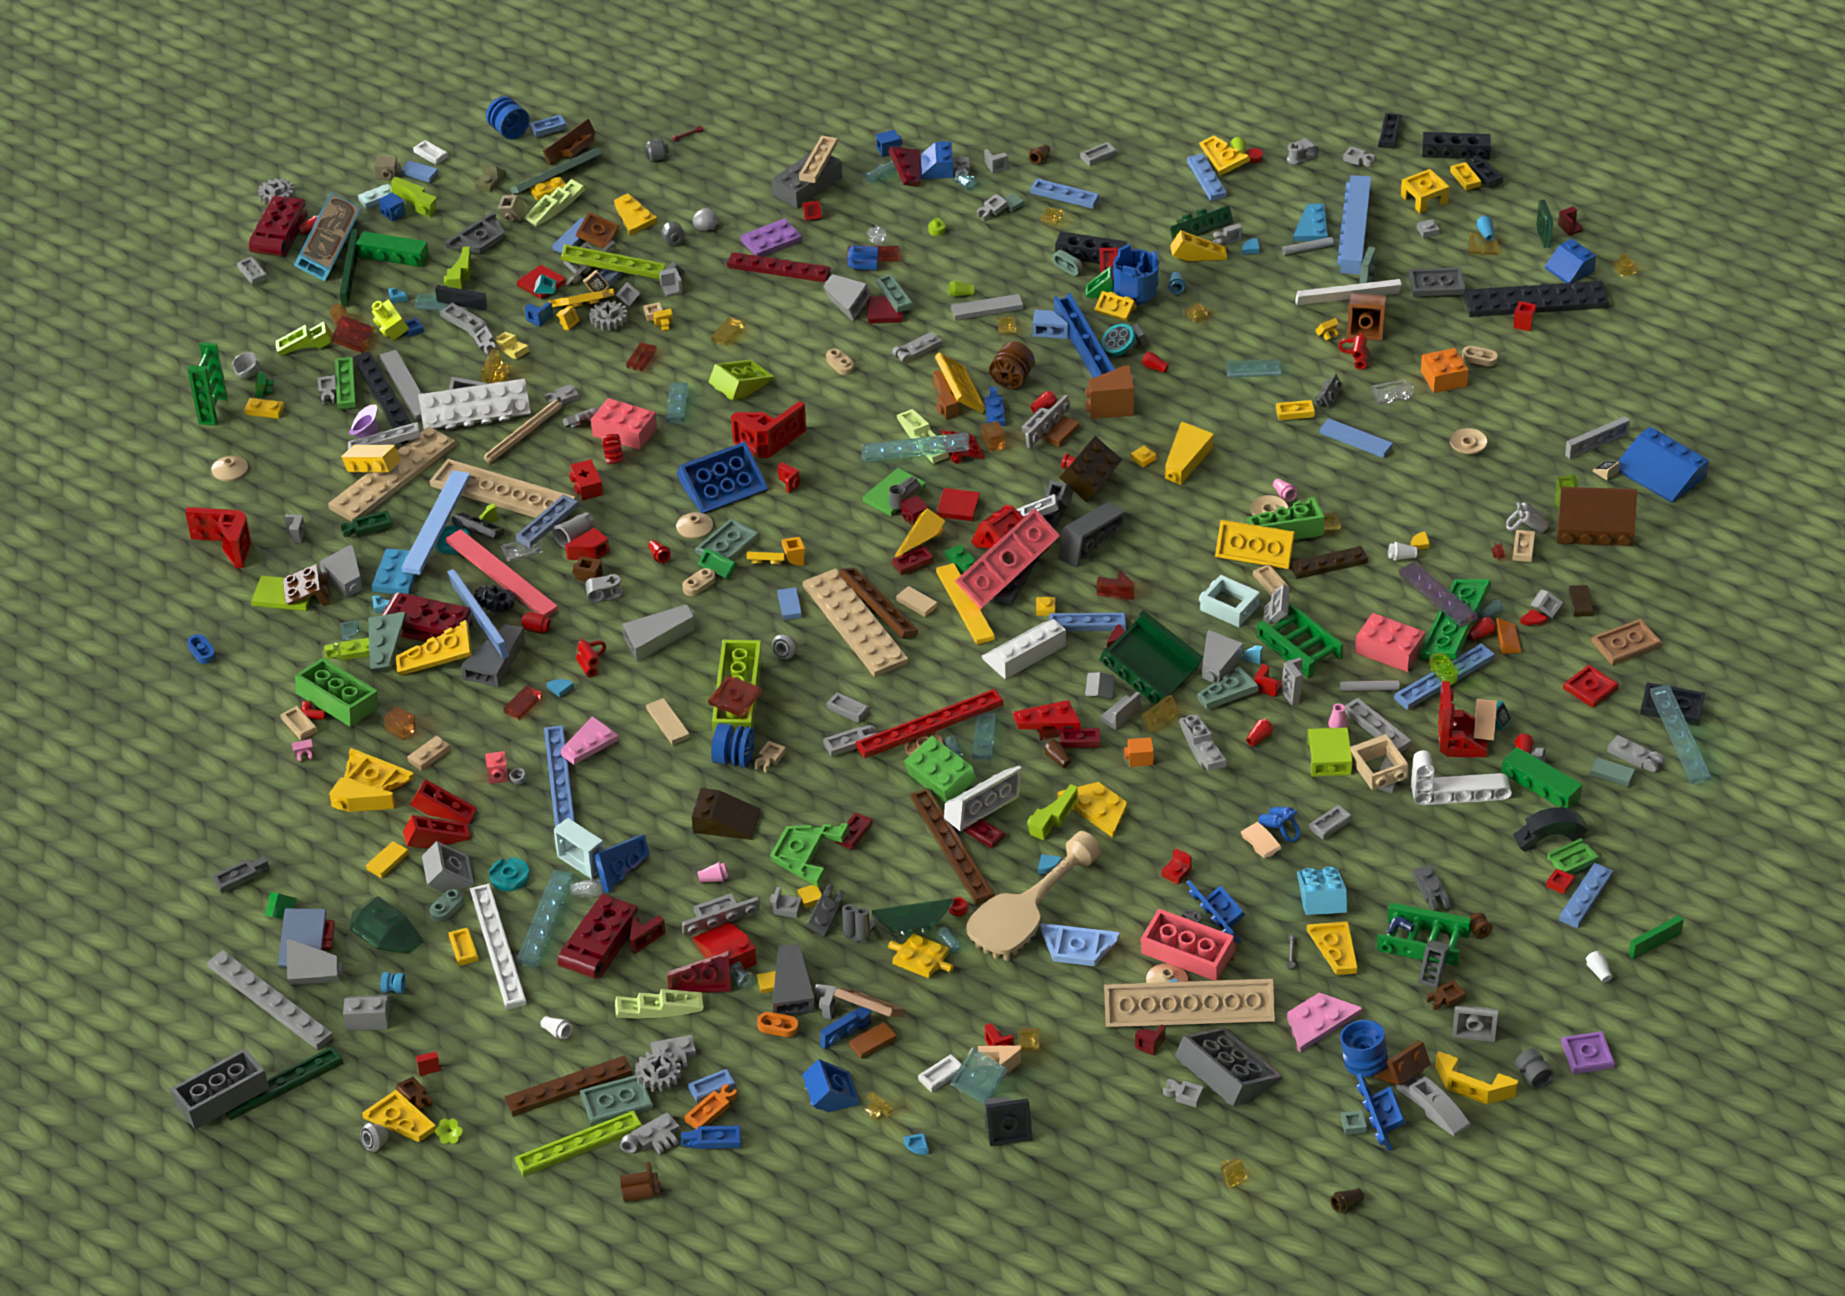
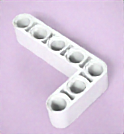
[1411,750,1512,805]

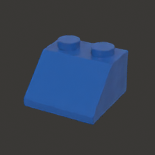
[920,141,953,179]
[1545,239,1596,283]
[802,1059,860,1112]

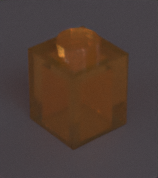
[981,421,1006,452]
[384,706,416,740]

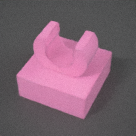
[292,739,313,762]

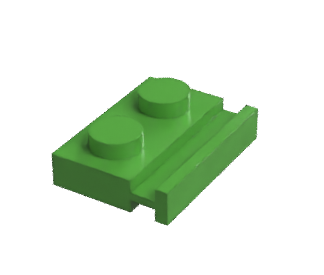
[1547,838,1599,875]

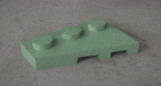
[1360,247,1378,284]
[368,612,407,672]
[1197,666,1258,710]

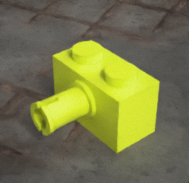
[371,299,409,341]

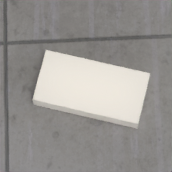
[413,140,449,165]
[918,1054,965,1093]

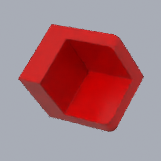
[1513,301,1537,331]
[1254,664,1282,697]

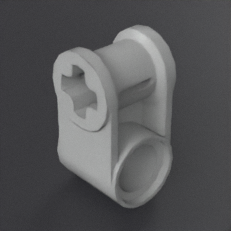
[1287,138,1319,165]
[585,574,623,603]

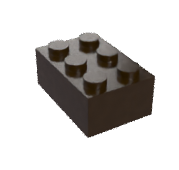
[1059,435,1123,502]

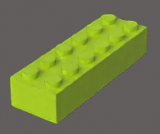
[712,640,762,736]

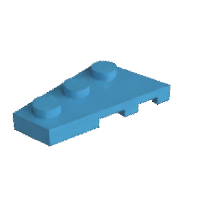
[1293,203,1328,242]

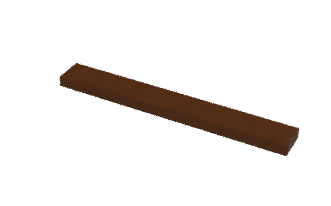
[910,788,995,905]

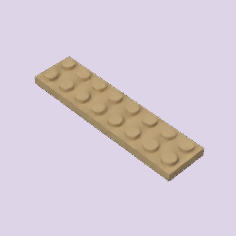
[328,426,456,522]
[430,459,576,525]
[803,568,908,677]
[1104,979,1275,1027]

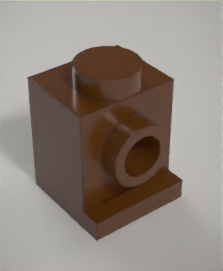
[572,556,603,581]

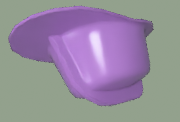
[349,405,379,438]

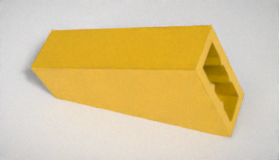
[1165,422,1214,485]

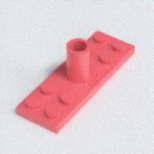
[955,508,1060,609]

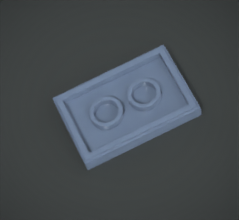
[278,908,327,968]

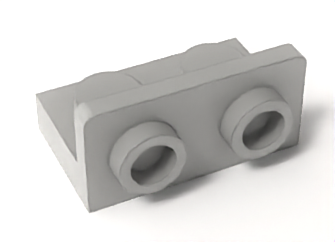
[1281,658,1303,705]

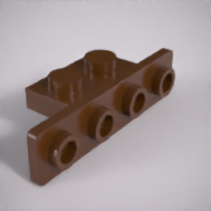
[543,119,595,165]

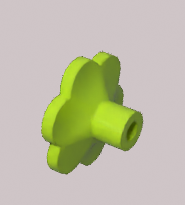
[435,1118,463,1144]

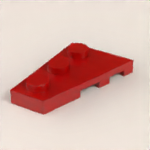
[1013,700,1081,730]

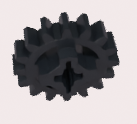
[474,585,515,612]

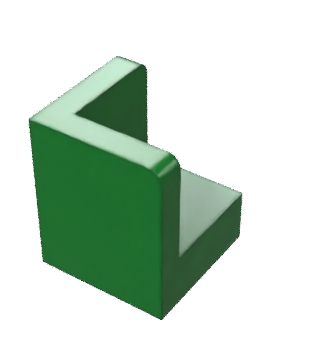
[265,892,297,920]

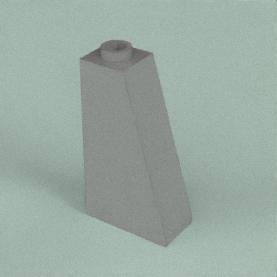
[622,604,696,662]

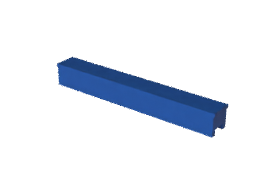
[1054,293,1115,378]

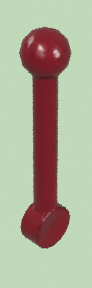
[672,126,703,142]

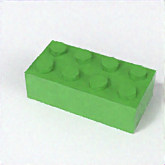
[295,658,378,727]

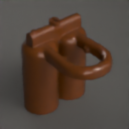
[620,1162,661,1203]

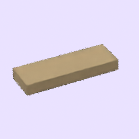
[646,698,690,745]

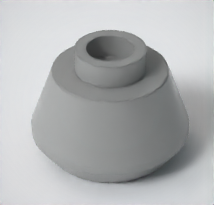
[772,634,797,660]
[360,1123,388,1152]

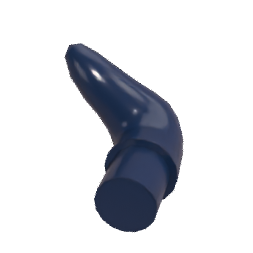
[1387,917,1415,934]

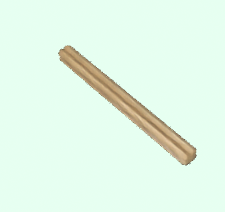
[484,400,562,464]

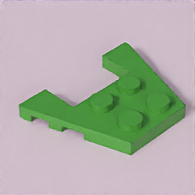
[770,823,849,886]

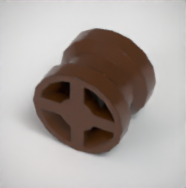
[1470,913,1493,939]

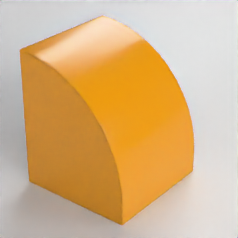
[782,537,805,566]

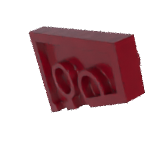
[888,146,921,187]
[667,951,731,993]

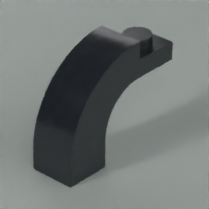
[1513,807,1589,852]

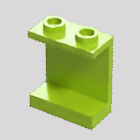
[1307,727,1352,777]

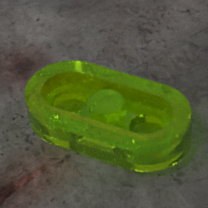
[1429,653,1459,684]

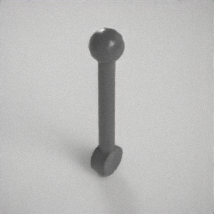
[1287,935,1297,970]

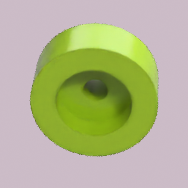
[928,218,945,236]

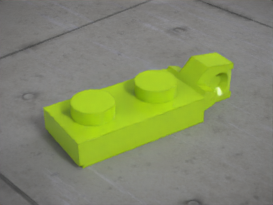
[324,638,369,661]

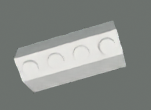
[982,619,1066,679]
[944,766,1022,831]

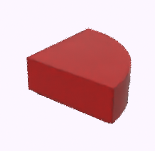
[1520,609,1547,626]

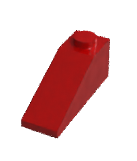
[410,779,477,824]
[403,815,471,849]

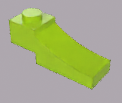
[391,177,437,217]
[444,246,471,289]
[276,322,333,356]
[1027,784,1079,840]

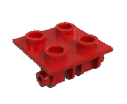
[941,430,985,464]

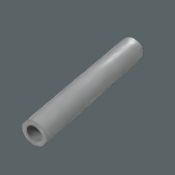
[1282,237,1334,255]
[1340,680,1399,691]

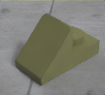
[475,163,506,192]

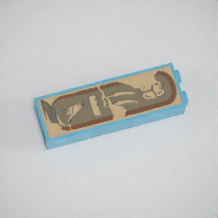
[294,192,361,281]

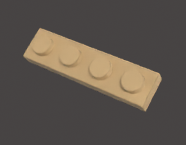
[799,135,838,183]

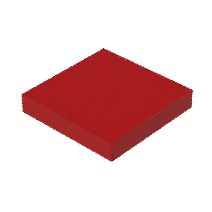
[517,265,566,300]
[936,488,980,521]
[1563,665,1619,708]

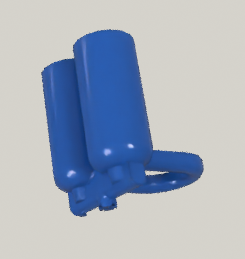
[847,245,879,270]
[1259,807,1301,842]

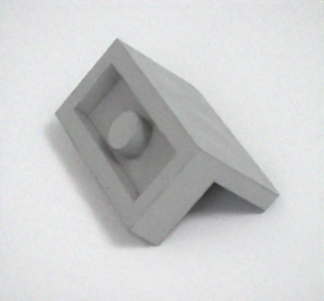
[1101,692,1141,730]

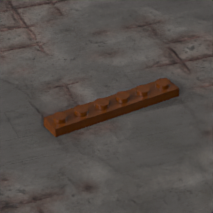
[839,568,919,638]
[505,1055,633,1117]

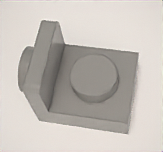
[284,514,306,544]
[770,887,802,918]
[815,984,837,1019]

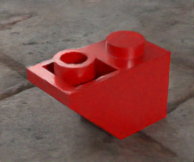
[565,528,610,560]

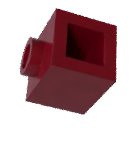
[901,495,928,527]

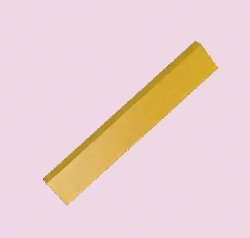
[936,563,995,645]

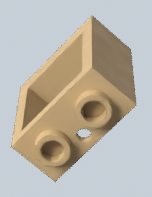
[1350,734,1408,791]

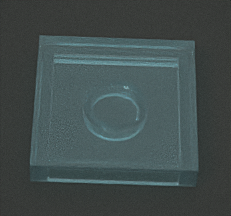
[950,1048,1008,1105]

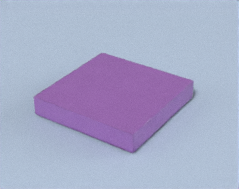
[1561,1031,1615,1074]

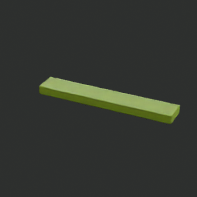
[561,244,666,279]
[515,1110,642,1177]

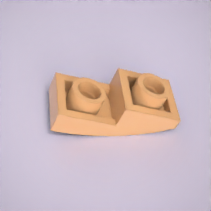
[1473,699,1497,740]
[1241,822,1281,858]

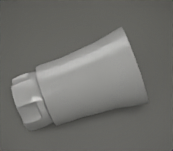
[552,512,595,549]

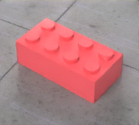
[1141,909,1235,981]

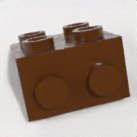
[283,564,331,606]
[1374,1041,1431,1085]

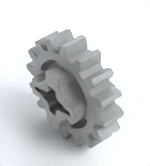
[258,178,295,205]
[589,300,628,331]
[635,1050,681,1092]

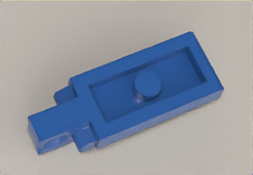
[985,387,1005,427]
[681,1126,741,1149]

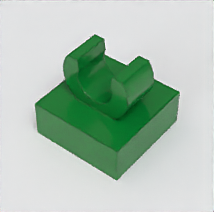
[255,372,274,398]

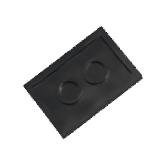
[1640,682,1706,725]

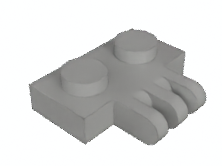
[563,406,600,428]
[1263,584,1289,624]
[650,1035,696,1068]
[631,1112,680,1154]

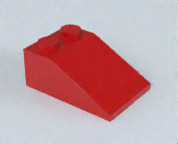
[692,922,757,976]

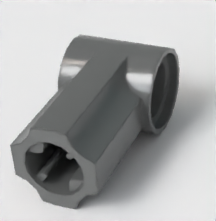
[889,476,921,509]

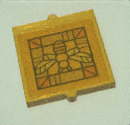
[1468,232,1498,256]

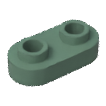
[1052,250,1083,276]
[429,889,464,922]

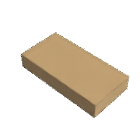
[1253,564,1289,595]
[896,586,937,617]
[280,706,318,740]

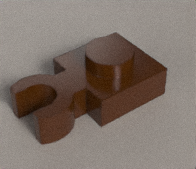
[1426,980,1466,1010]
[395,1076,433,1112]

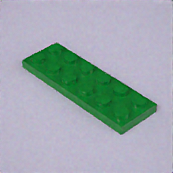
[1419,579,1491,659]

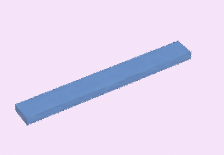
[447,569,509,659]
[544,725,575,828]

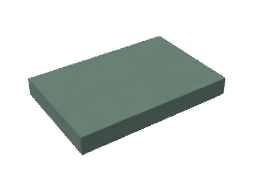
[695,519,760,561]
[580,1076,653,1126]

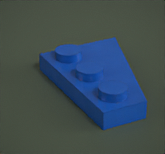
[594,835,650,892]

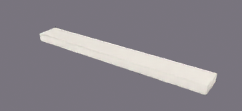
[470,884,527,1010]

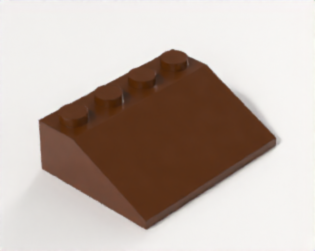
[1556,487,1637,546]

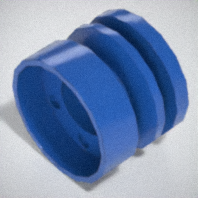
[486,96,530,140]
[711,723,755,768]
[1340,1020,1389,1077]

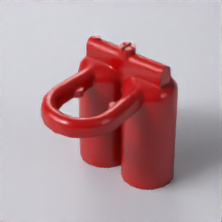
[1338,333,1369,370]
[576,638,606,678]

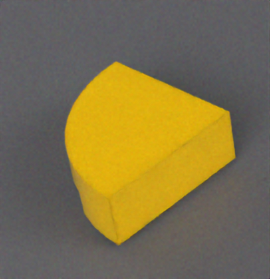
[1411,531,1430,550]

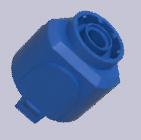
[1113,244,1159,305]

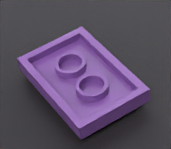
[741,219,802,257]

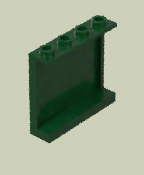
[1099,610,1203,707]

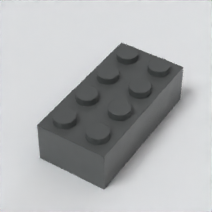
[771,152,843,208]
[170,1048,270,1130]

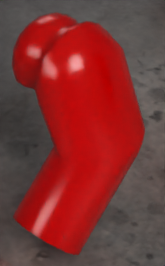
[301,700,326,720]

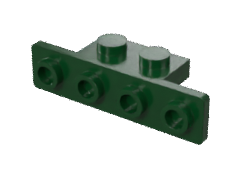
[1169,206,1233,241]

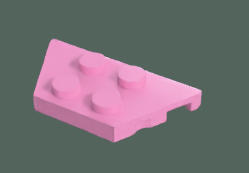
[1287,993,1362,1052]

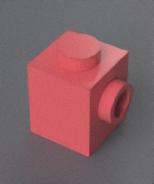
[485,751,509,784]

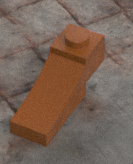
[933,370,959,420]

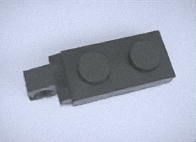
[212,856,270,894]

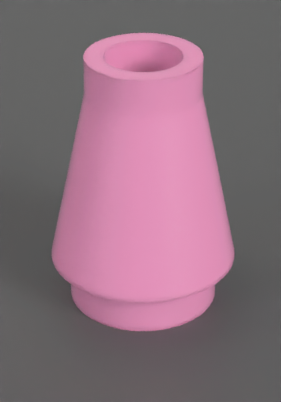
[1273,479,1297,502]
[1328,704,1348,728]
[698,862,729,883]

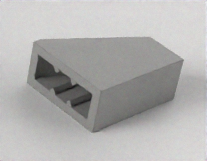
[824,274,871,320]
[320,545,362,598]
[1202,630,1243,683]
[287,939,343,985]

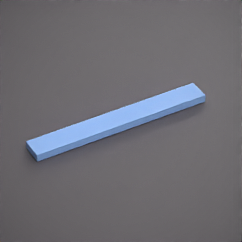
[402,470,470,575]

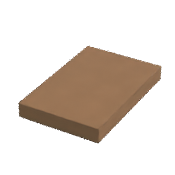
[1591,619,1662,666]
[834,988,906,1018]

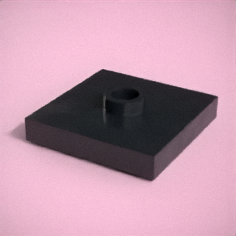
[985,1098,1033,1146]

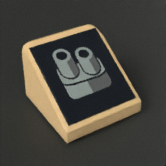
[583,270,609,292]
[1593,461,1620,480]

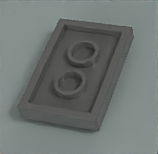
[1408,267,1465,297]

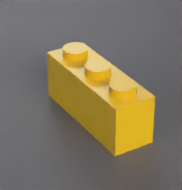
[341,445,401,472]

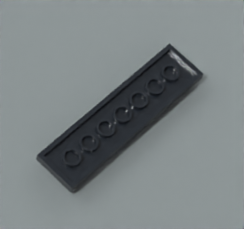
[1463,281,1609,317]

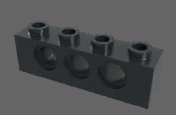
[1422,132,1491,160]
[1055,231,1127,264]

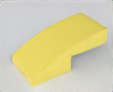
[494,332,530,359]

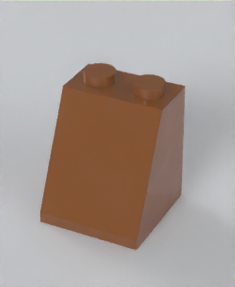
[1347,293,1386,340]
[1085,365,1134,419]

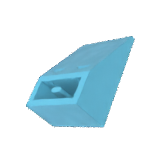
[1297,867,1347,915]

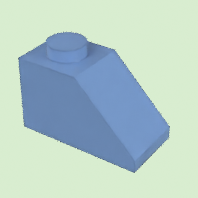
[1032,310,1068,339]

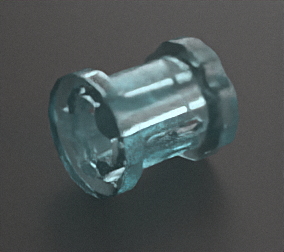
[954,171,977,191]
[730,962,754,989]

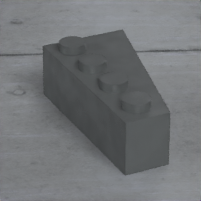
[1059,502,1126,568]

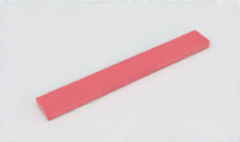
[446,529,558,617]

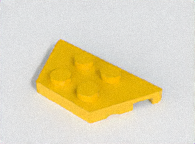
[548,289,615,307]
[344,748,415,791]
[1057,782,1127,838]

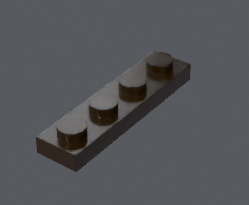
[1290,546,1368,579]

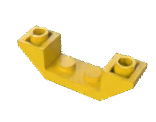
[1435,1051,1518,1105]

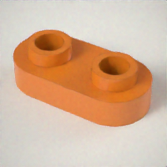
[757,1012,799,1037]

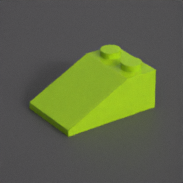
[709,359,775,400]

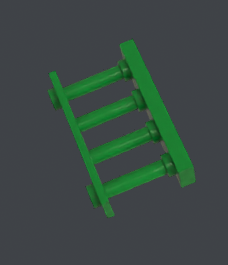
[187,342,228,426]
[1257,603,1344,679]
[1377,902,1471,967]

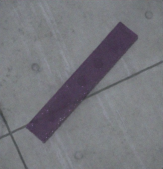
[1398,562,1477,627]

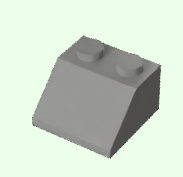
[422,841,474,892]
[343,995,391,1031]

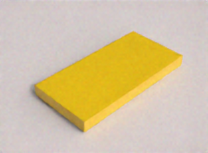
[935,353,986,414]
[1215,519,1295,569]

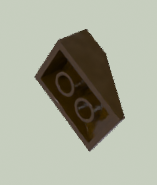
[691,788,760,840]

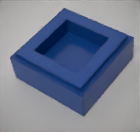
[405,318,424,337]

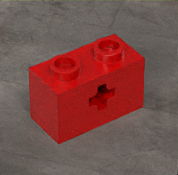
[568,459,603,501]

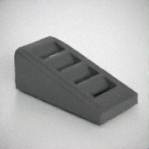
[1418,940,1450,988]

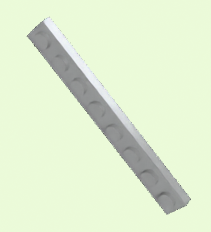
[207,950,333,1050]

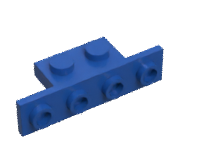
[1187,880,1246,944]
[1357,1074,1406,1151]

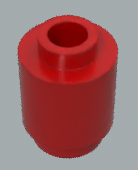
[521,611,551,634]

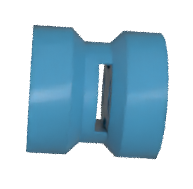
[380,972,406,994]

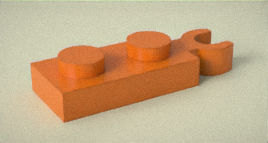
[684,1084,737,1129]

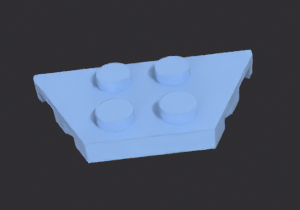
[1040,923,1119,966]

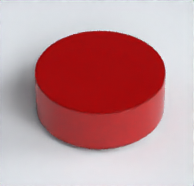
[1246,148,1263,163]

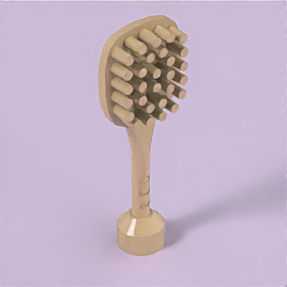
[966,831,1101,961]

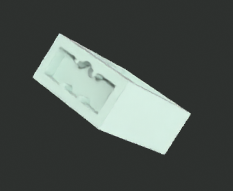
[1199,575,1260,627]
[554,818,604,879]

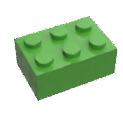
[904,736,977,803]

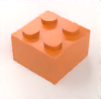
[1421,348,1469,393]

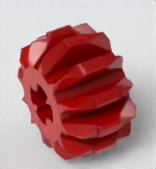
[602,433,624,465]

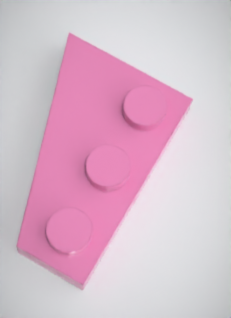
[561,716,618,765]

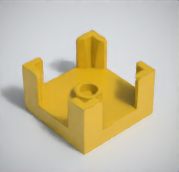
[1401,169,1449,213]

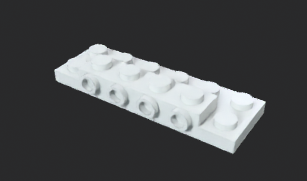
[418,379,531,430]

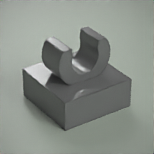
[1132,323,1150,348]

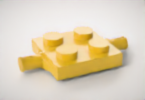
[888,934,954,978]

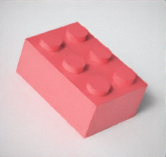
[591,398,657,450]
[1355,613,1425,672]

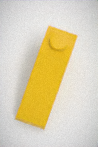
[1170,230,1227,261]
[894,508,945,557]
[329,777,395,812]

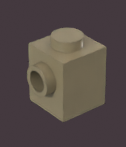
[374,156,401,180]
[498,195,526,222]

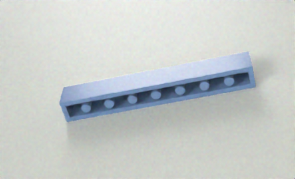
[1337,175,1371,274]

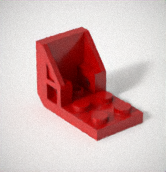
[731,401,807,459]
[971,505,1050,561]
[185,507,252,568]
[1438,681,1487,758]

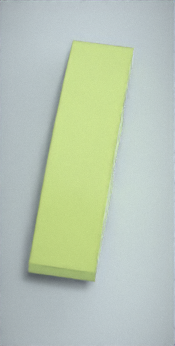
[524,179,585,226]
[897,409,949,464]
[615,989,703,1019]

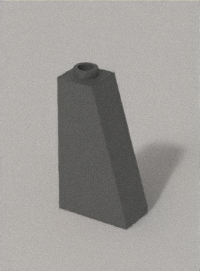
[461,624,525,688]
[772,943,814,1016]

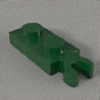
[340,510,393,537]

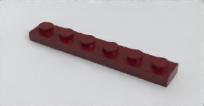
[727,252,831,283]

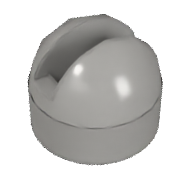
[1531,748,1546,762]
[509,767,526,785]
[620,1134,638,1153]

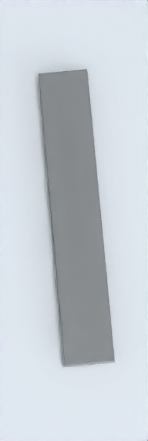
[380,350,422,421]

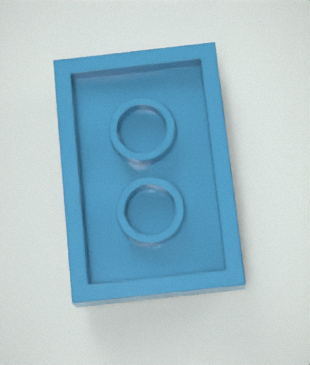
[372,548,417,595]

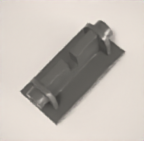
[1315,373,1342,409]

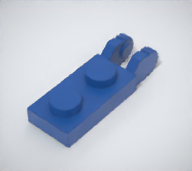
[820,1007,871,1049]

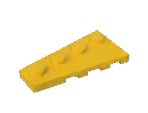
[396,620,472,676]

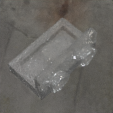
[1371,379,1413,405]

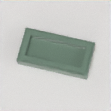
[1590,757,1635,787]

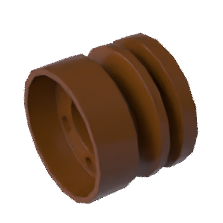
[989,341,1035,389]

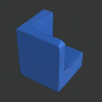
[525,302,553,327]

